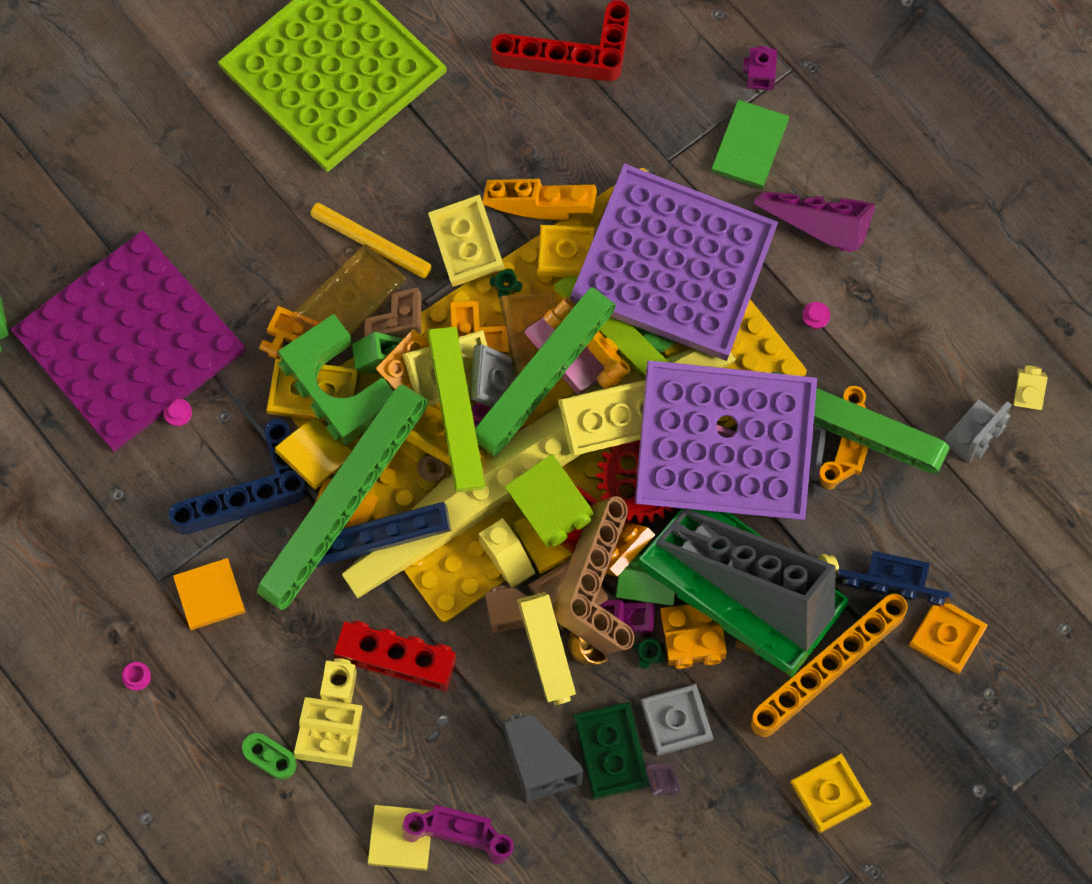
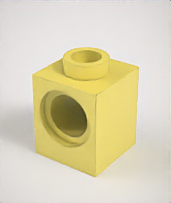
[320,658,357,704]

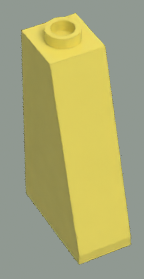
[517,591,576,705]

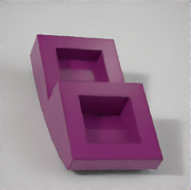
[599,600,655,633]

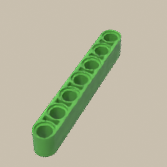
[475,287,616,456]
[770,371,950,474]

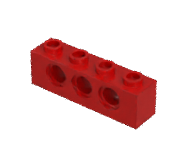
[334,620,456,692]

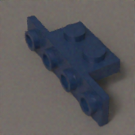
[837,551,952,606]

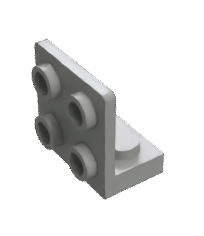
[943,399,1012,463]

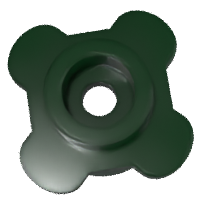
[490,269,522,300]
[633,637,666,669]

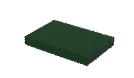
[573,702,651,801]

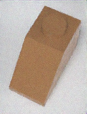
[485,586,527,634]

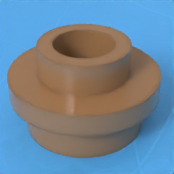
[417,454,445,482]

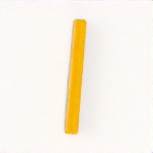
[310,203,431,278]

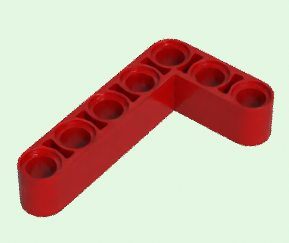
[491,0,629,81]

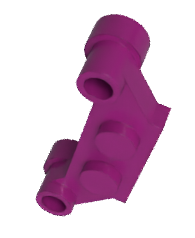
[402,804,514,864]

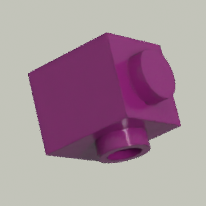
[743,46,777,91]

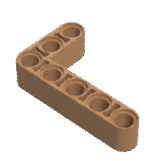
[553,497,634,654]

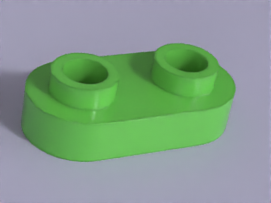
[242,733,297,780]

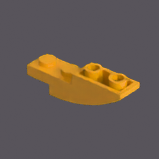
[482,179,597,220]

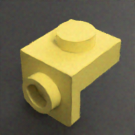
[1013,365,1048,410]

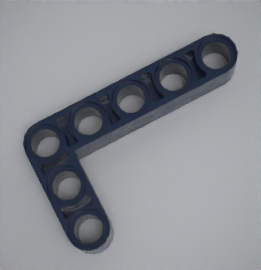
[168,419,307,535]

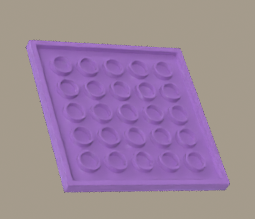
[570,163,778,361]

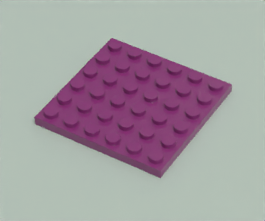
[11,230,246,453]

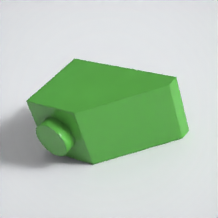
[352,332,403,374]

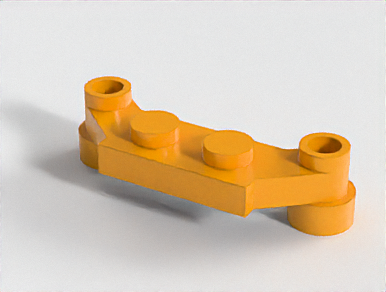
[544,297,630,389]
[819,386,868,490]

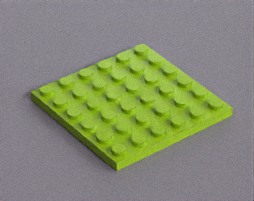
[218,0,447,173]

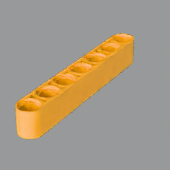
[751,594,908,737]

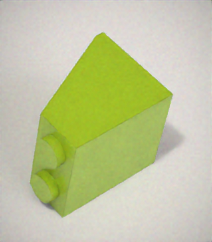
[505,454,595,548]

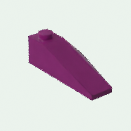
[754,191,875,252]

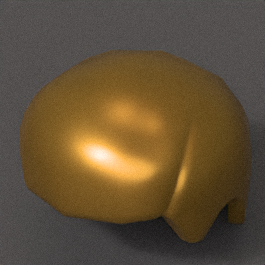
[568,632,608,666]

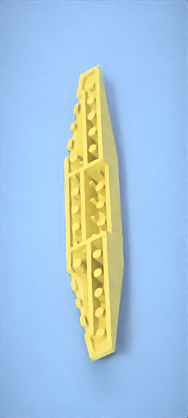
[342,348,736,599]

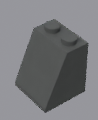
[504,713,583,803]

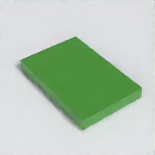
[711,99,789,190]

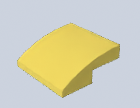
[294,697,362,767]

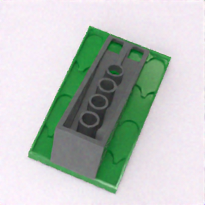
[639,509,848,677]

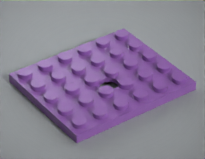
[634,361,817,520]

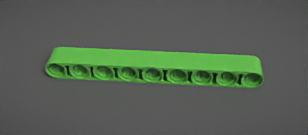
[257,385,428,610]

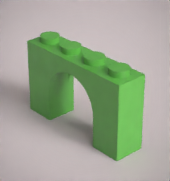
[278,314,393,446]

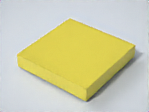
[368,805,432,871]

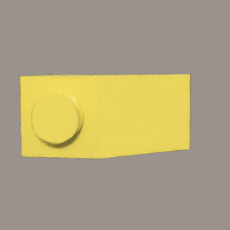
[479,518,536,588]

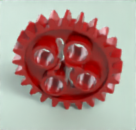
[595,440,674,525]

